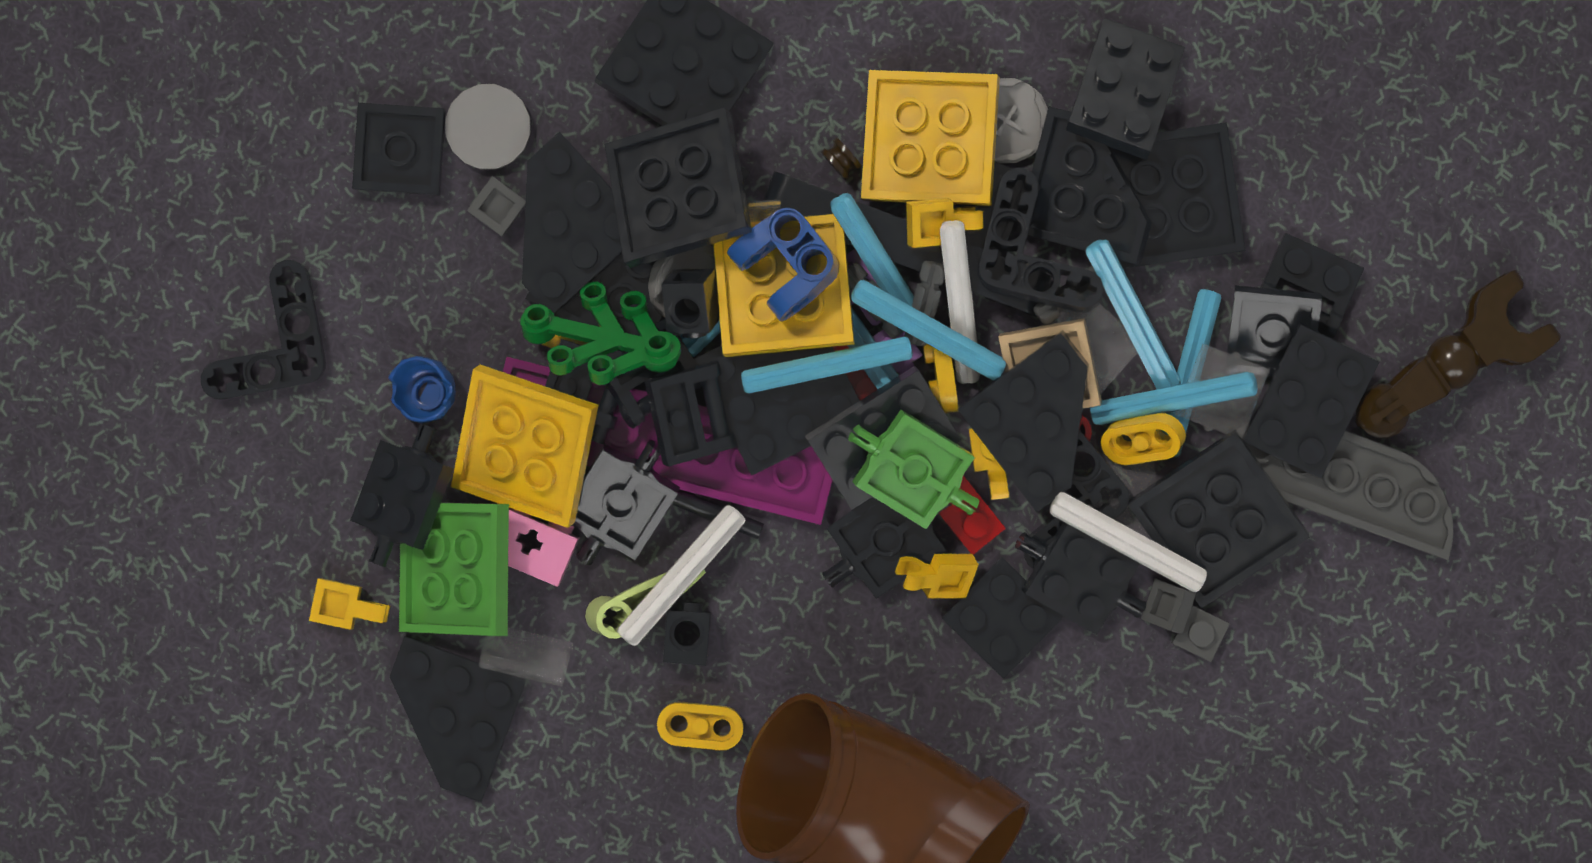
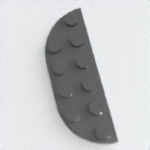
[1236,421,1453,560]

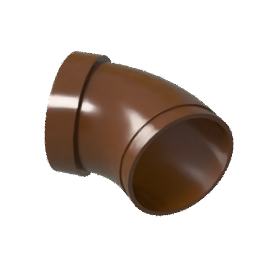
[736,693,1030,863]

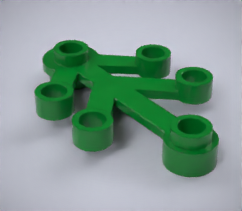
[520,282,681,385]

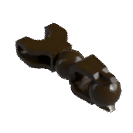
[1355,270,1561,438]

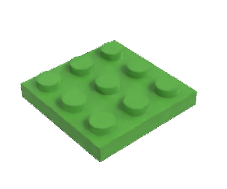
[399,503,509,636]

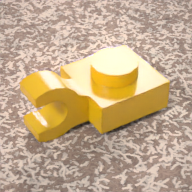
[906,198,983,248]
[968,428,1009,500]
[895,554,979,598]
[309,578,390,630]

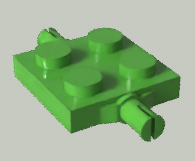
[848,410,979,529]

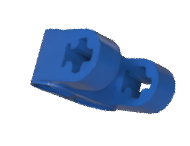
[727,208,839,321]

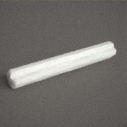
[940,220,980,384]
[1050,492,1207,592]
[617,505,745,646]

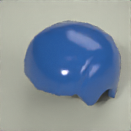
[389,356,456,424]

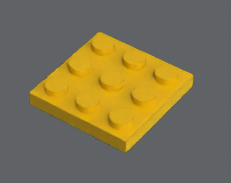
[861,70,1000,206]
[714,214,855,357]
[451,364,599,528]

